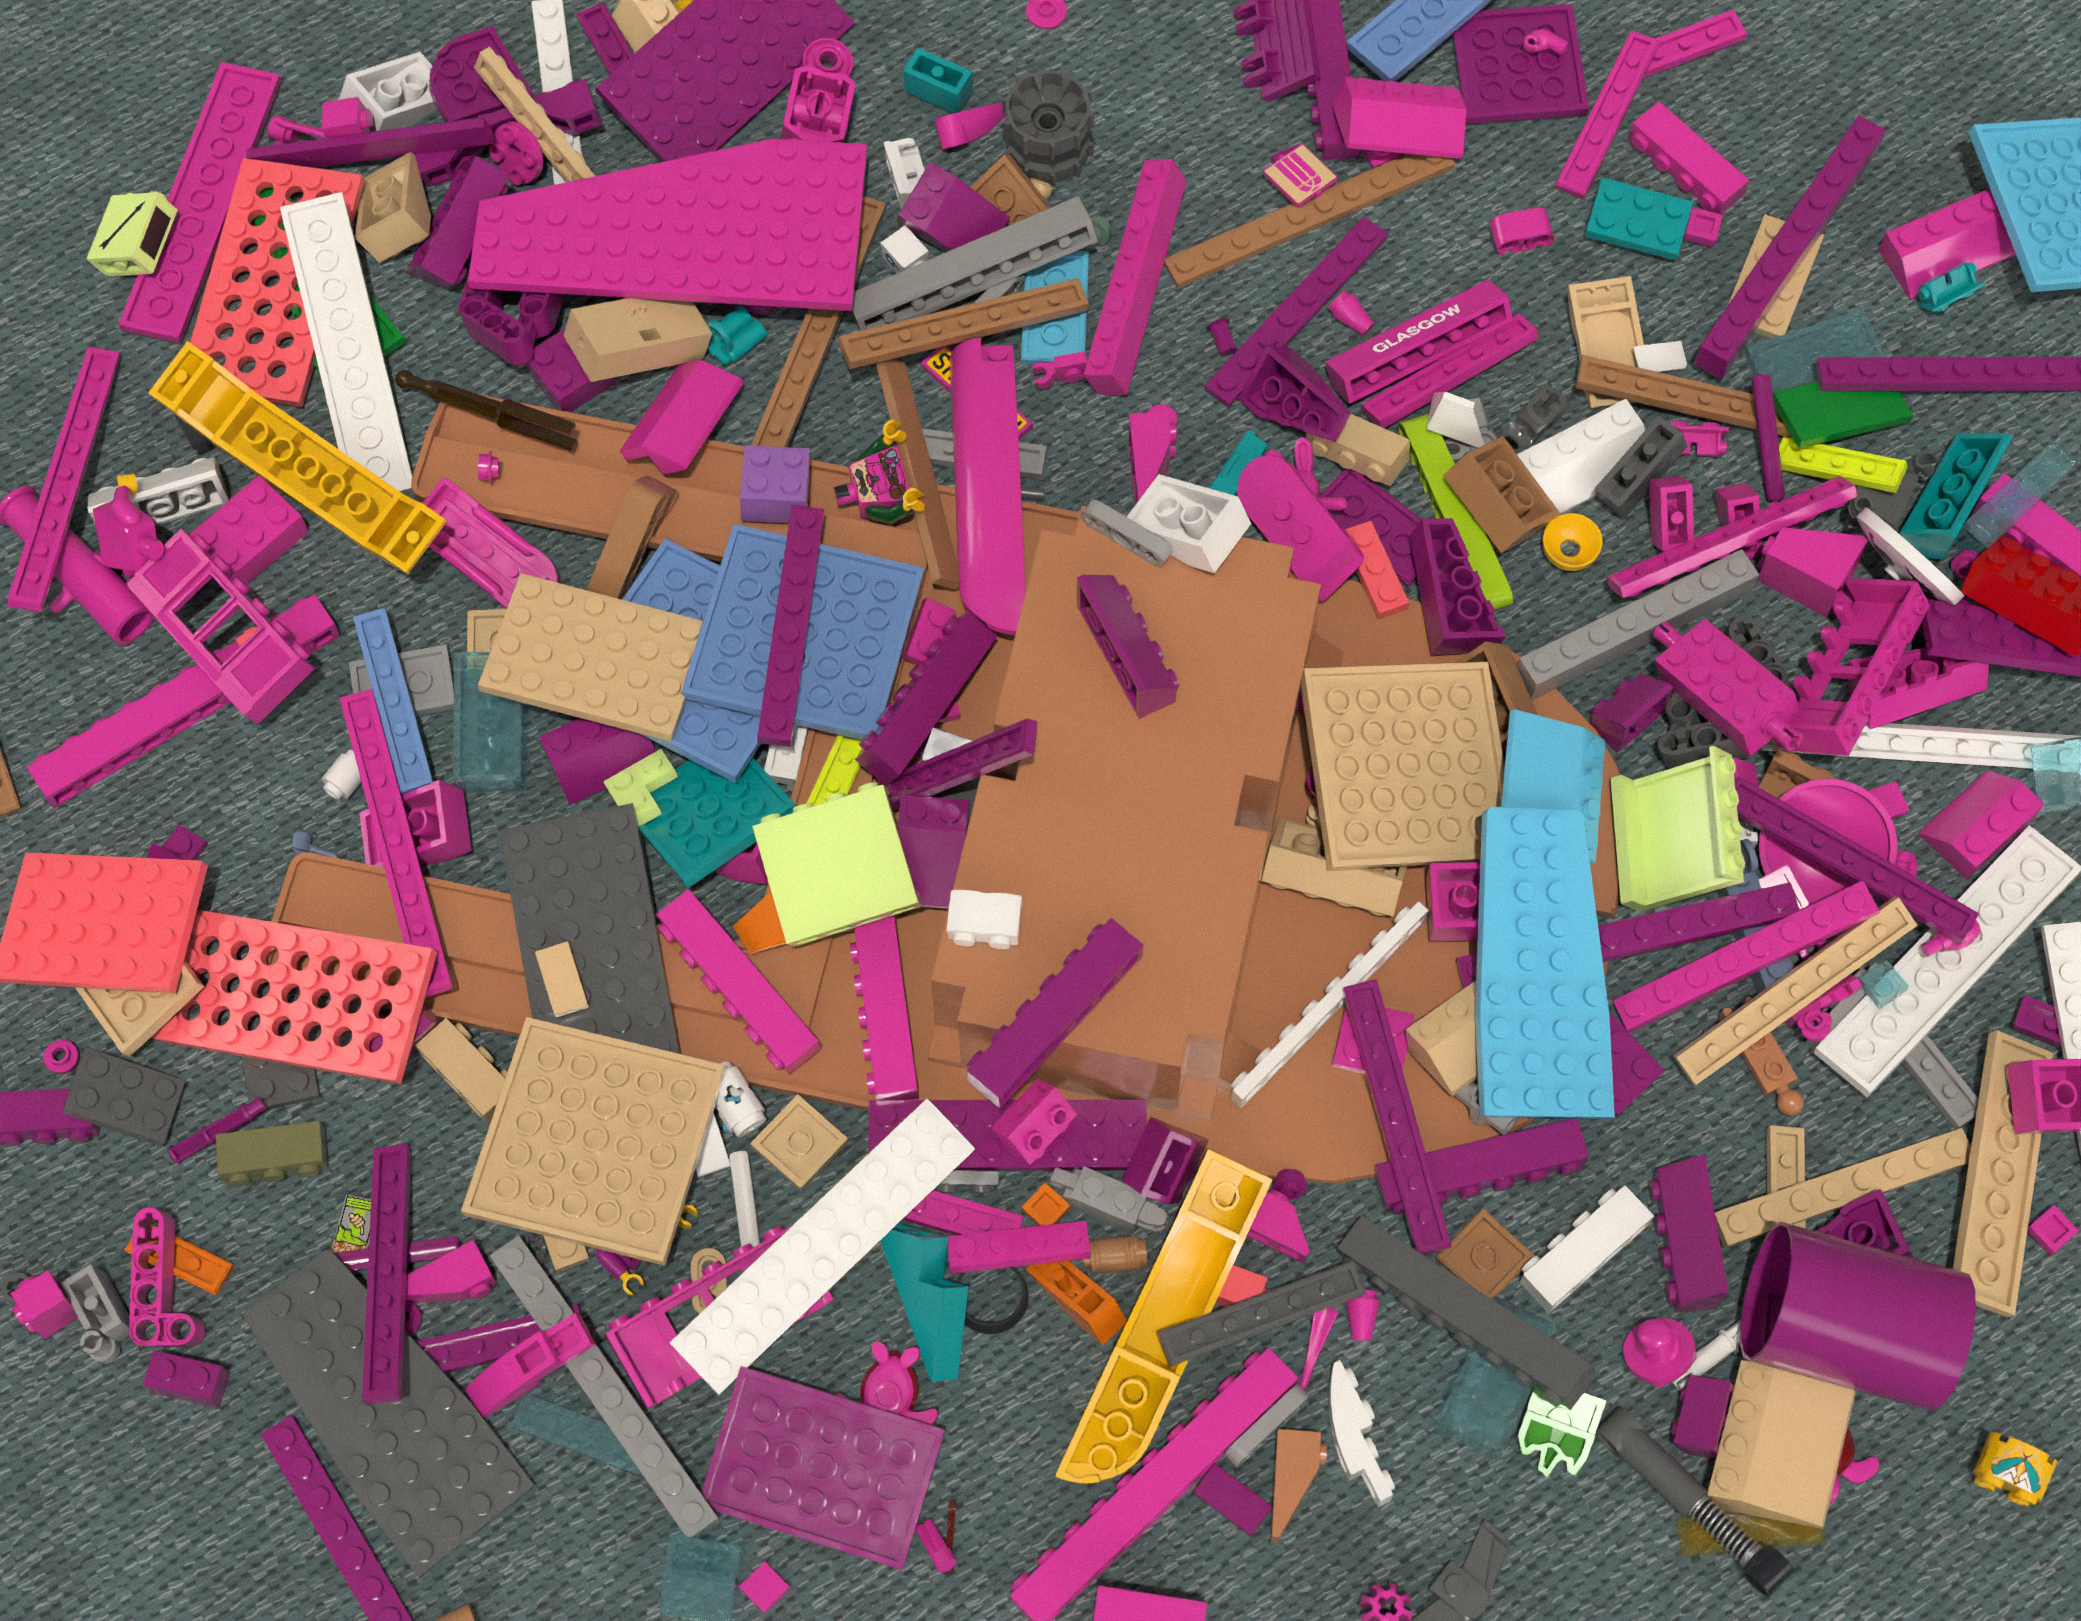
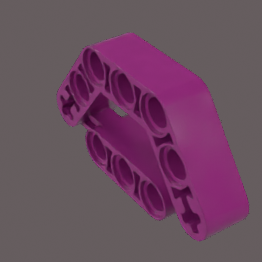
[458,275,565,365]

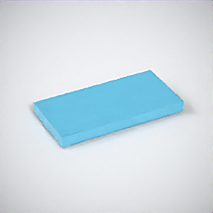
[1021,251,1089,364]

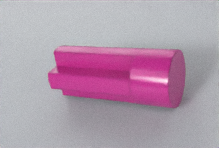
[916,1519,957,1573]

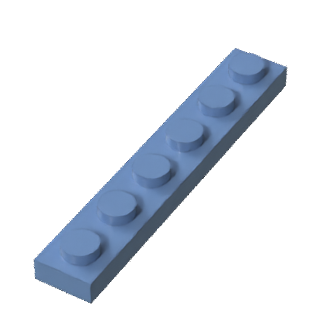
[353,608,433,795]

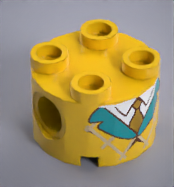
[1973,1432,2058,1507]

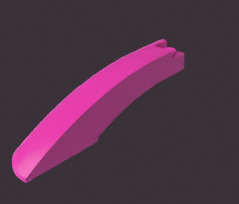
[950,338,1026,635]

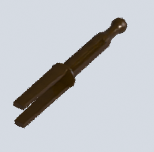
[396,370,577,451]

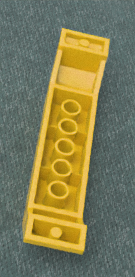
[148,341,447,574]

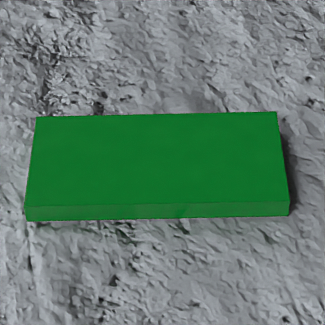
[1773,382,1913,448]

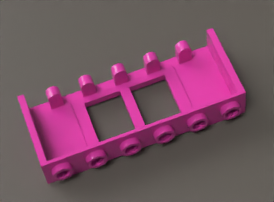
[126,529,315,724]
[1773,578,1930,756]
[605,1225,834,1410]

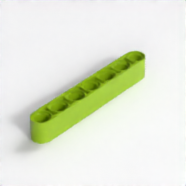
[1398,413,1513,610]

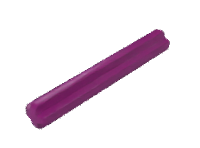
[1752,374,1785,502]
[333,1236,460,1272]

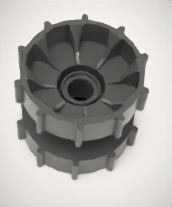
[1002,66,1094,187]

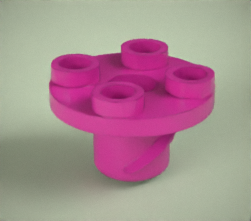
[489,121,545,186]
[1623,1318,1697,1387]

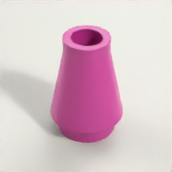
[1328,290,1375,337]
[1346,1290,1380,1341]

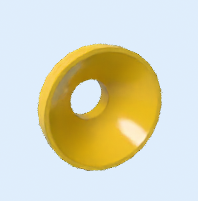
[1543,513,1602,571]

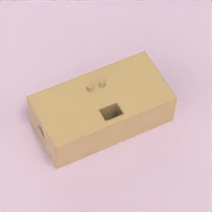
[563,298,712,382]

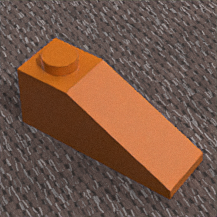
[1025,1261,1127,1346]

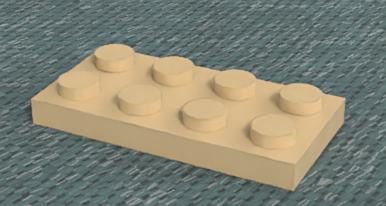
[1728,214,1824,342]

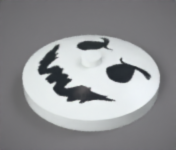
[1856,507,1964,606]

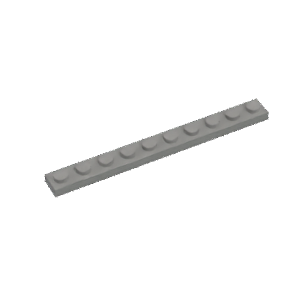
[490,1235,719,1542]

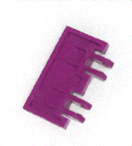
[1233,0,1321,102]

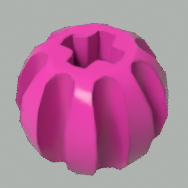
[1359,1582,1413,1621]

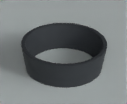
[956,1267,1029,1334]

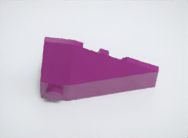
[1238,345,1351,442]
[1817,1189,1914,1258]

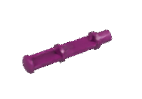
[168,1097,267,1164]

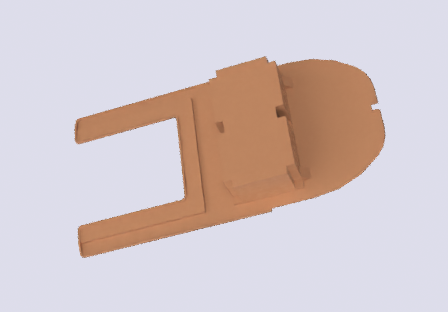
[266,395,1621,1184]

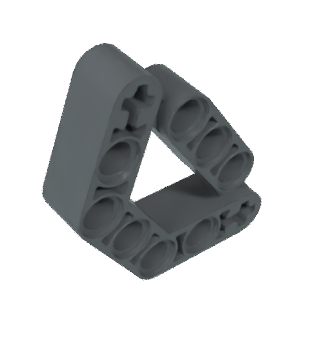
[1658,617,1791,769]

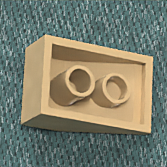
[355,152,431,263]

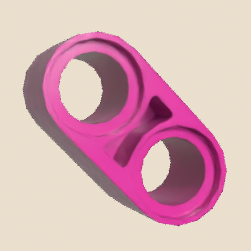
[1489,207,1555,255]

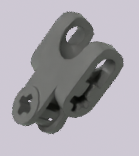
[1495,382,1571,454]

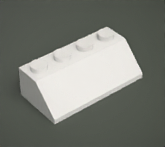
[1517,399,1645,514]
[88,457,229,526]

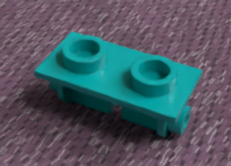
[1915,262,1986,312]

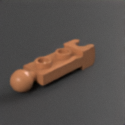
[1719,997,1804,1116]

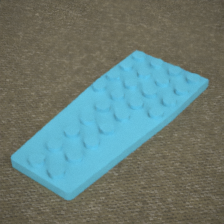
[1475,807,1615,1119]

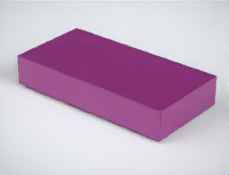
[1193,1463,1272,1537]

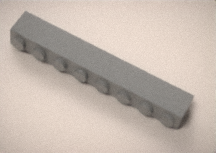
[852,196,1098,331]
[1517,549,1759,700]

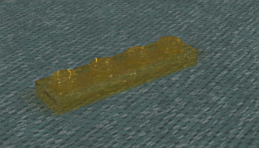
[1676,1513,1826,1558]

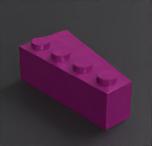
[1410,518,1507,655]

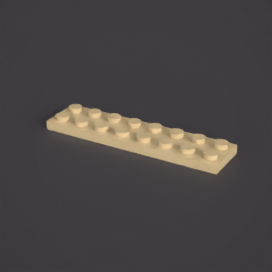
[1953,1030,2053,1317]

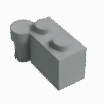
[60,1264,130,1364]

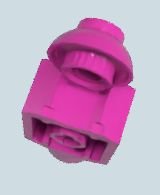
[780,38,856,143]

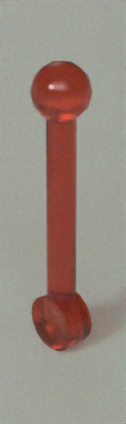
[943,1499,957,1575]

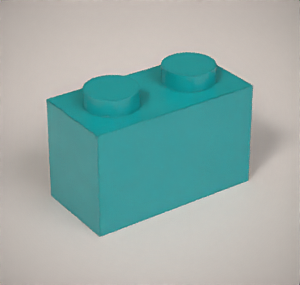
[903,47,973,113]

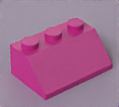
[1918,770,2045,880]
[1093,1586,1207,1621]

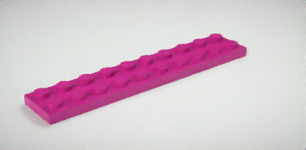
[118,62,282,344]

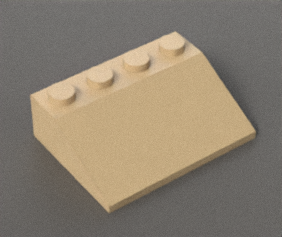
[1707,1360,1856,1528]

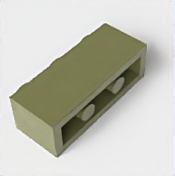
[216,1121,328,1187]

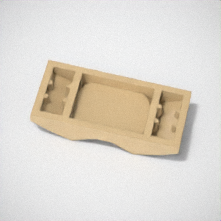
[1567,276,1644,410]

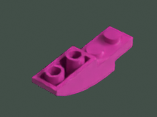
[465,1313,596,1419]

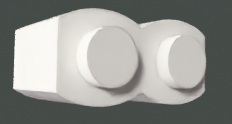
[946,890,1023,949]

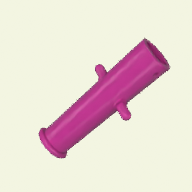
[0,486,155,645]

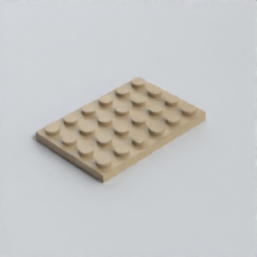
[478,573,703,742]

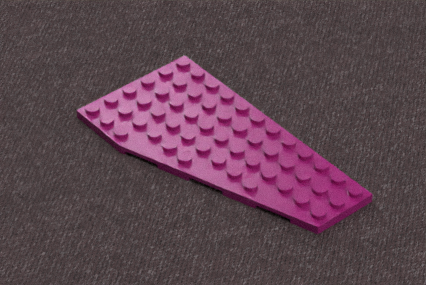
[468,139,867,311]

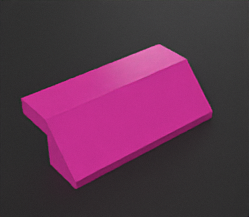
[619,360,744,474]

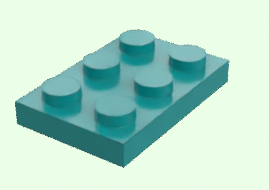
[1585,177,1693,261]

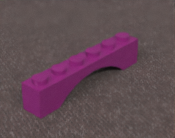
[414,79,603,187]

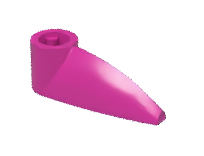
[934,102,1006,150]

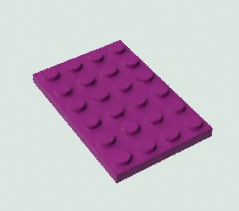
[701,1366,946,1570]

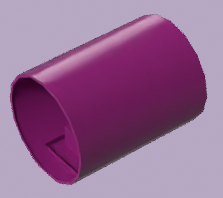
[1740,1221,1976,1411]

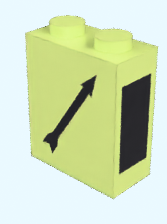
[87,191,178,276]

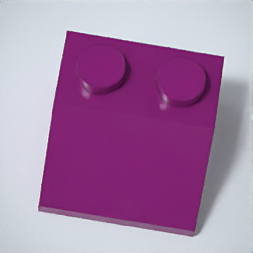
[1590,674,1674,753]

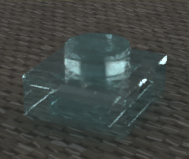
[1859,960,1909,1009]

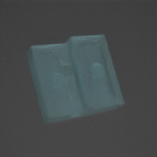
[2030,737,2081,813]

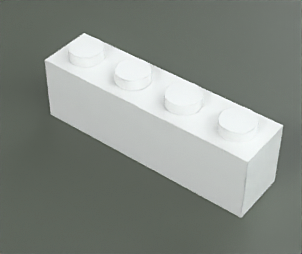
[1519,1185,1654,1314]

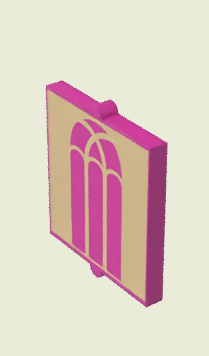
[1263,144,1338,208]

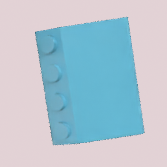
[1501,709,1605,864]

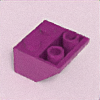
[1122,1117,1209,1205]

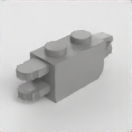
[1050,1166,1168,1234]

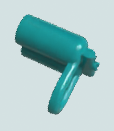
[707,305,768,366]

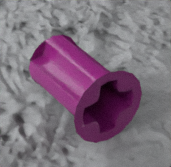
[1206,318,1238,357]

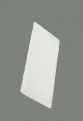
[1633,341,1687,372]

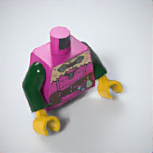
[833,420,925,524]

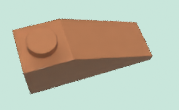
[1270,1429,1327,1543]

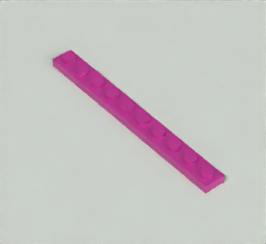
[7,347,120,612]
[339,689,453,997]

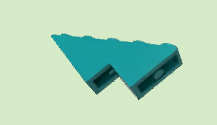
[880,1223,969,1382]

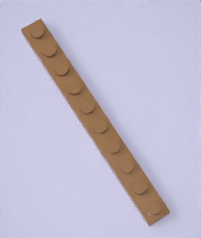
[1163,154,1455,289]
[751,196,886,447]

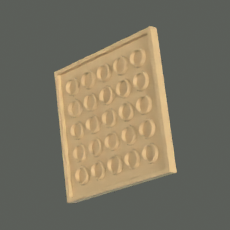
[1301,662,1505,870]
[461,1017,726,1266]

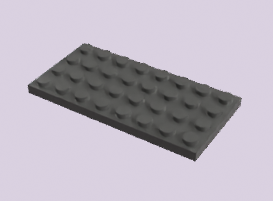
[500,803,680,1054]

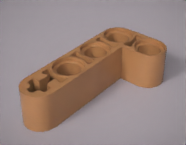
[587,476,677,600]

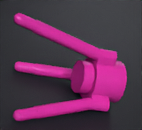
[267,115,328,145]

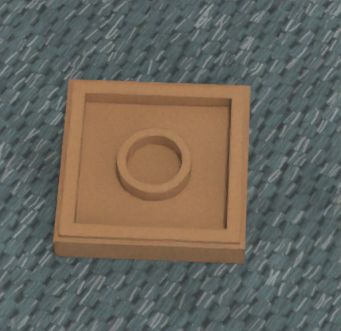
[1435,1208,1535,1300]

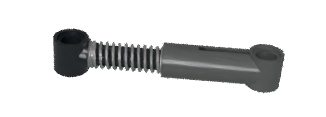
[1595,1407,1794,1597]

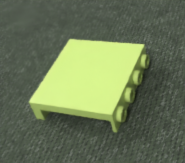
[1610,746,1745,911]
[752,782,923,947]

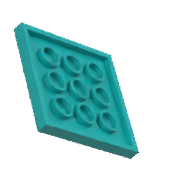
[638,757,796,888]

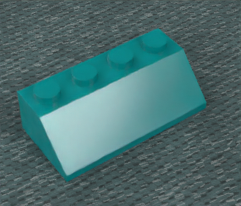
[1900,433,2012,559]

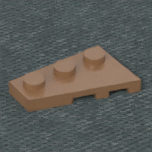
[970,154,1052,225]

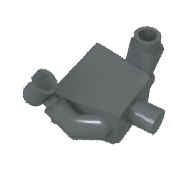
[1845,451,1937,531]

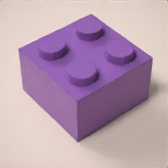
[740,446,810,524]

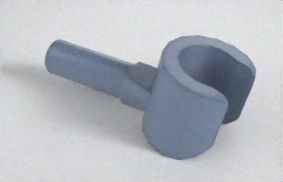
[292,832,338,858]

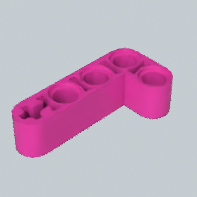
[129,1207,206,1348]

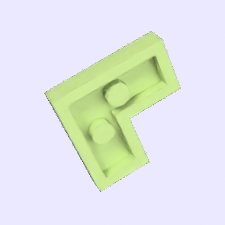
[603,749,678,827]

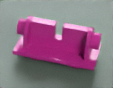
[1669,421,1729,457]

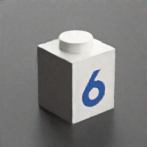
[881,225,929,273]

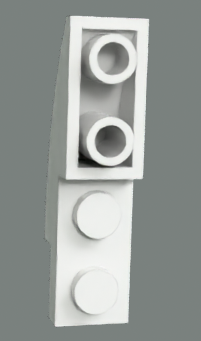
[1329,1360,1395,1507]

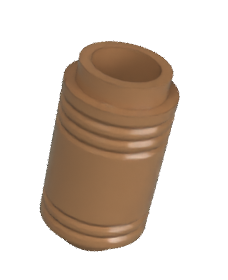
[1082,1235,1147,1275]

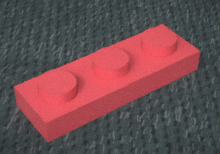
[1345,521,1409,619]

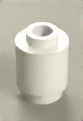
[321,749,361,800]

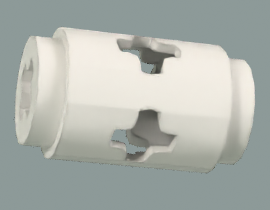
[715,1061,767,1138]

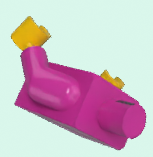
[93,474,164,579]

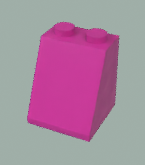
[1757,527,1868,618]

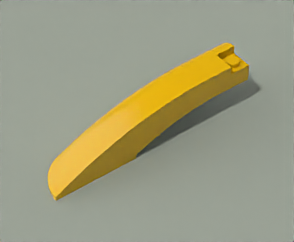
[1055,1149,1273,1483]

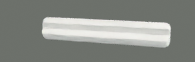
[729,1151,760,1248]

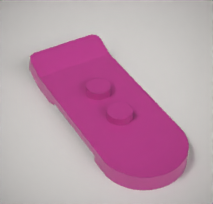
[1237,455,1364,602]
[423,478,559,608]

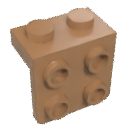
[1759,749,1836,799]

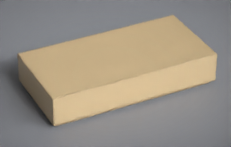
[535,941,589,1018]

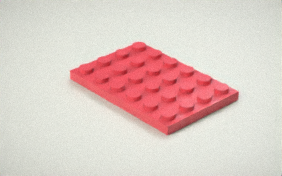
[0,853,208,993]

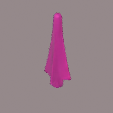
[1299,1306,1339,1390]

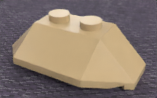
[612,0,682,52]

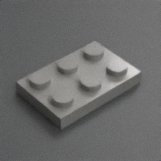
[349,644,457,716]

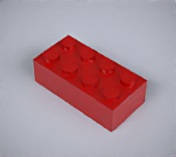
[1961,535,2081,657]

